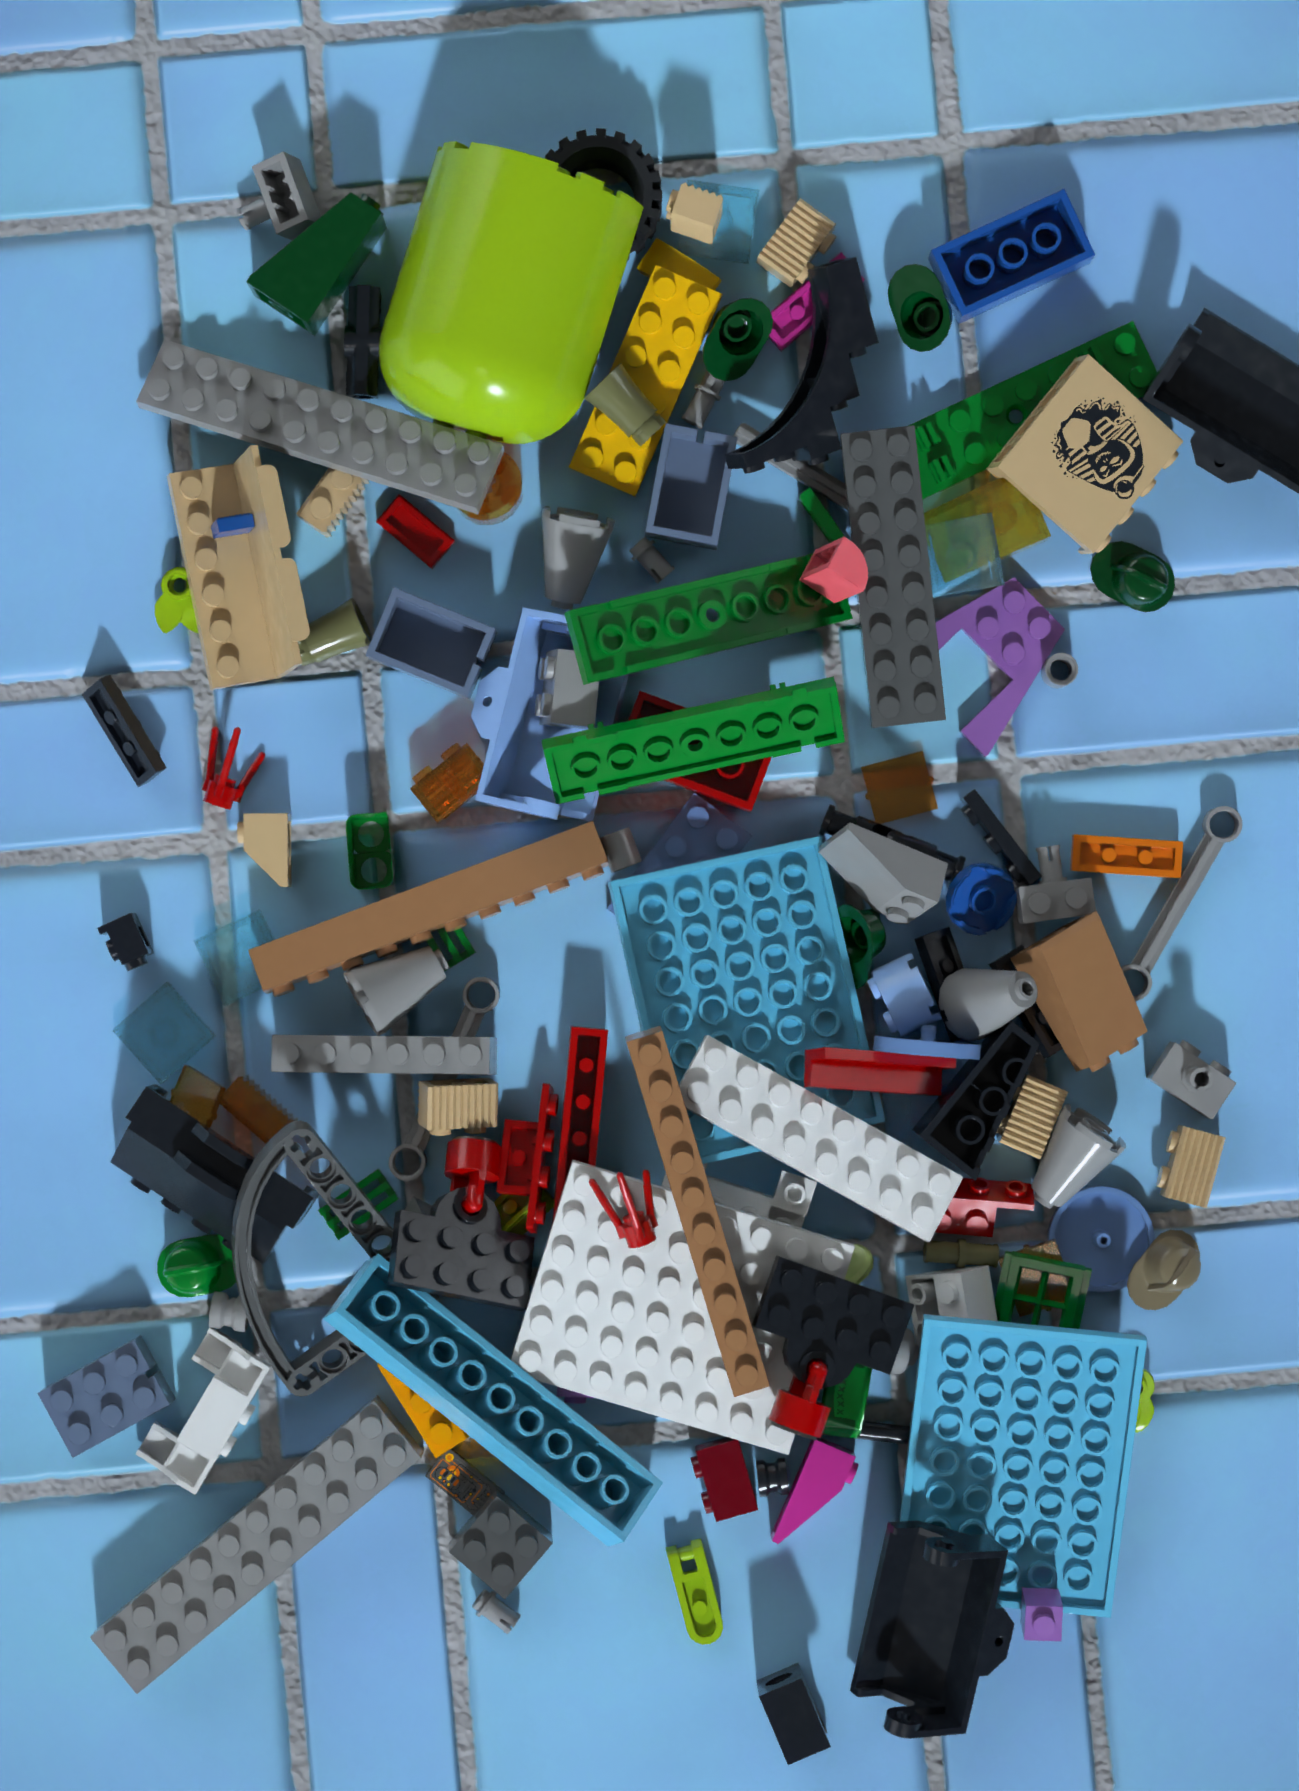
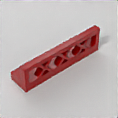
[804,1047,956,1096]

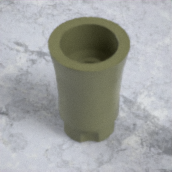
[584,363,666,446]
[298,598,372,666]

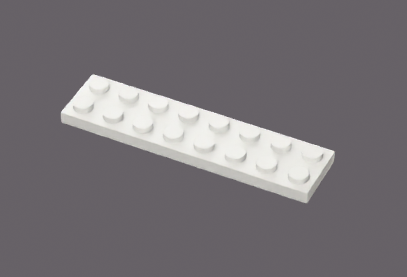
[679,1035,963,1242]

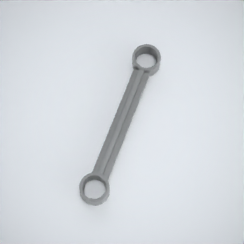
[1121,806,1242,1001]
[389,977,500,1181]

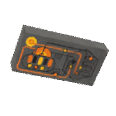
[425,1448,505,1516]

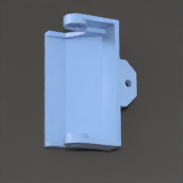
[471,607,629,822]

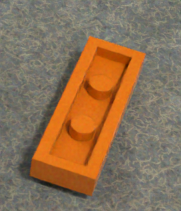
[1070,834,1183,878]

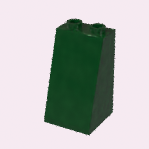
[246,192,387,336]

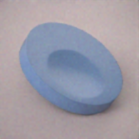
[873,1025,981,1060]
[1047,1185,1155,1292]

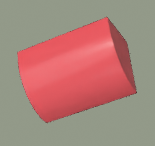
[799,537,868,603]

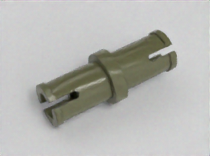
[923,1239,999,1268]

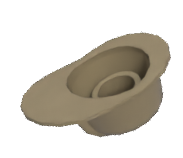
[1127,1230,1201,1310]

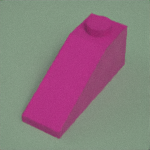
[771,1438,859,1544]

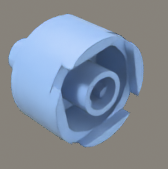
[867,952,942,1037]

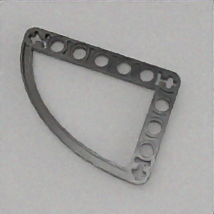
[231,1120,439,1397]

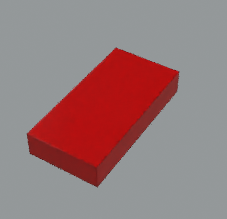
[376,494,455,569]

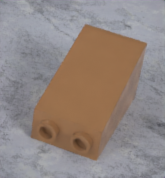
[1011,911,1148,1072]

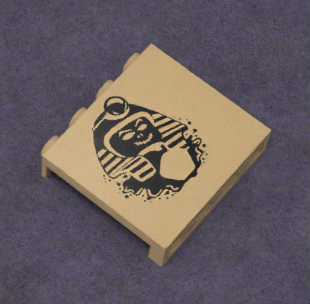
[986,354,1183,554]

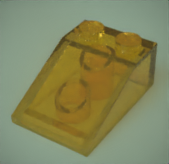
[924,477,1051,583]

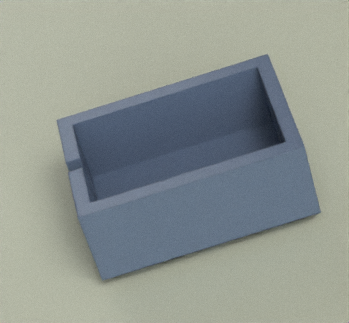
[645,423,738,550]
[366,587,497,700]
[37,1335,176,1458]

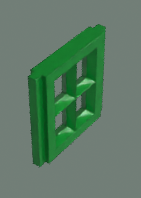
[994,1251,1092,1329]

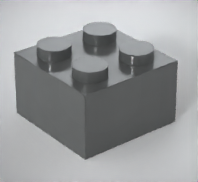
[449,1489,553,1599]

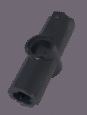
[344,285,382,399]

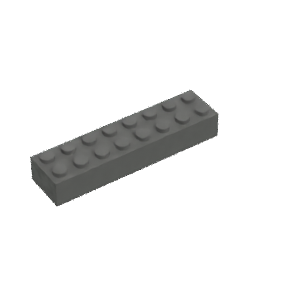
[840,425,946,728]

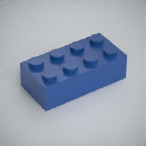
[928,188,1095,324]

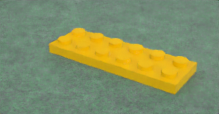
[569,265,723,497]

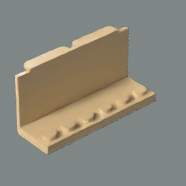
[167,444,310,690]

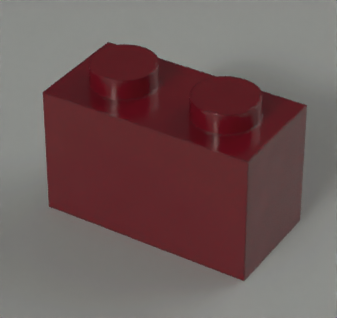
[690,1437,758,1522]

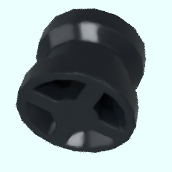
[756,1458,789,1497]

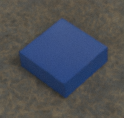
[211,513,255,539]

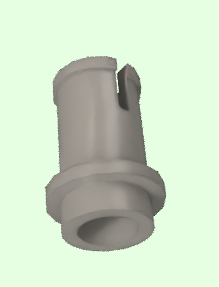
[629,536,675,584]
[472,1589,521,1634]

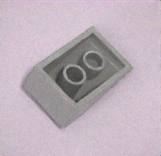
[818,822,948,924]

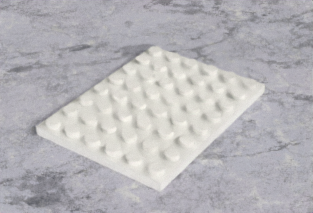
[510,1159,855,1455]

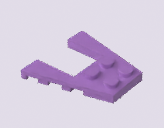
[936,577,1065,757]

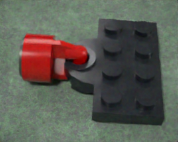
[387,1136,535,1311]
[752,1255,914,1440]

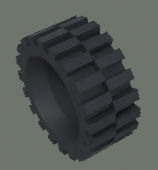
[545,128,662,261]

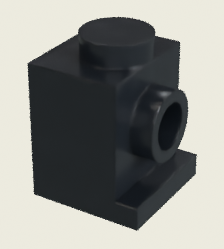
[97,913,154,972]

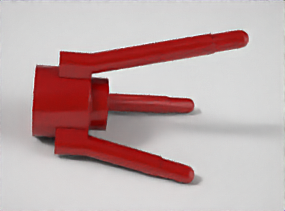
[202,726,266,810]
[589,1170,658,1248]

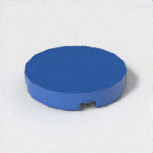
[946,862,1017,936]

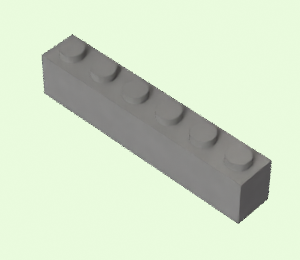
[271,1035,497,1075]

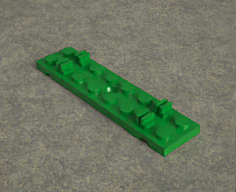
[908,321,1157,500]
[564,553,853,685]
[541,676,845,804]

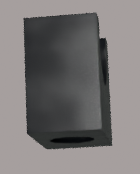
[756,1663,831,1765]

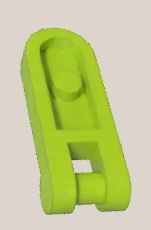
[666,1538,723,1645]

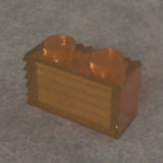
[410,743,484,824]
[217,1075,298,1144]

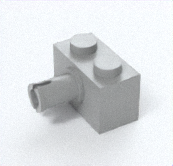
[236,151,321,240]
[1014,845,1096,924]
[1146,1040,1236,1120]

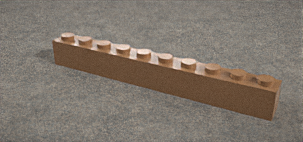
[248,821,609,997]
[625,1026,770,1397]

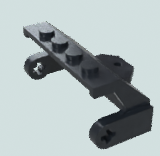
[1143,308,1299,494]
[110,1084,319,1264]
[850,1521,1014,1739]

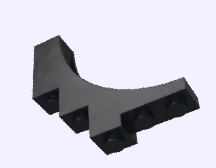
[725,257,879,474]

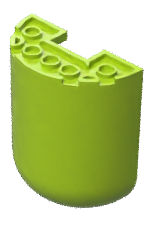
[379,141,644,444]

